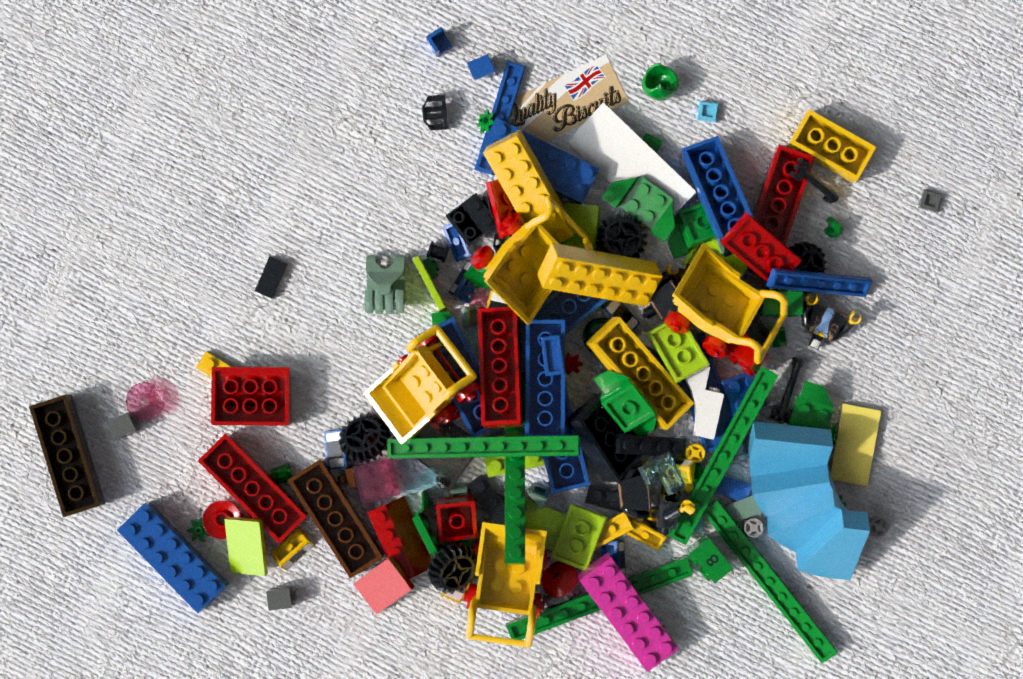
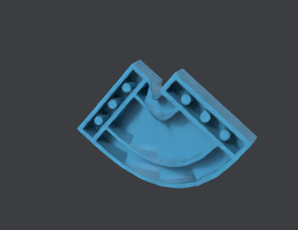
[748,422,870,580]

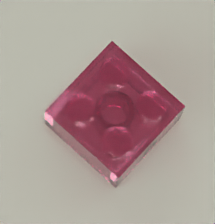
[352,458,401,505]

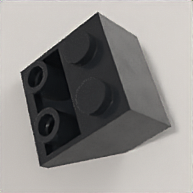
[446,193,497,247]

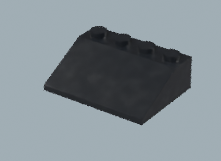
[565,392,646,482]

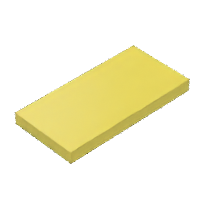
[830,404,881,486]

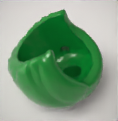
[642,63,679,101]

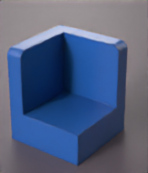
[426,27,453,57]
[467,54,495,80]

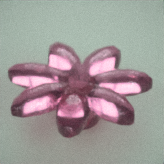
[467,287,489,311]

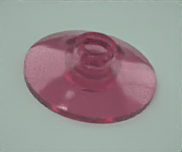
[126,382,165,420]

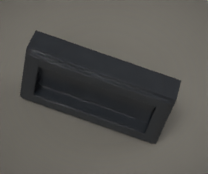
[255,256,288,299]

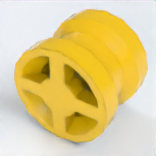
[685,444,705,463]

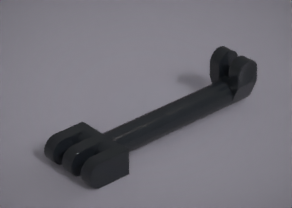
[789,158,839,203]
[770,357,804,424]

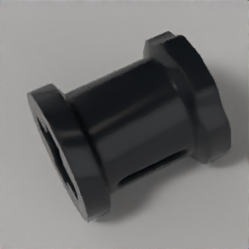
[426,241,450,263]

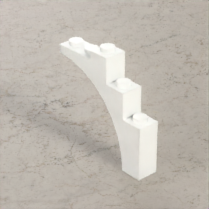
[637,332,724,440]

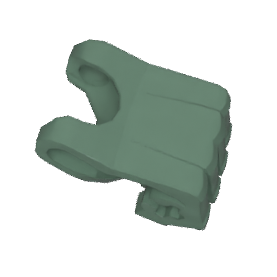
[364,255,405,314]

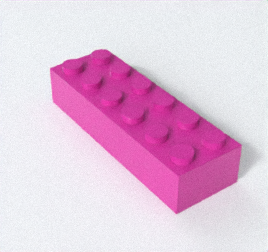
[577,552,679,672]

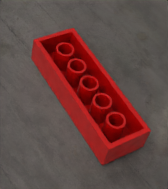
[753,145,815,245]
[478,307,524,428]
[198,433,309,544]

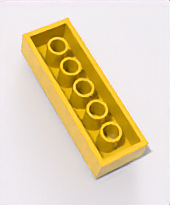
[483,130,575,243]
[537,243,663,306]
[585,317,694,430]

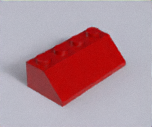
[367,496,432,579]

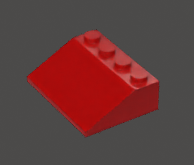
[211,367,292,426]

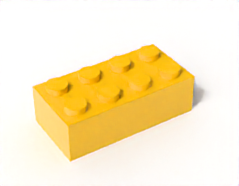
[787,109,876,183]

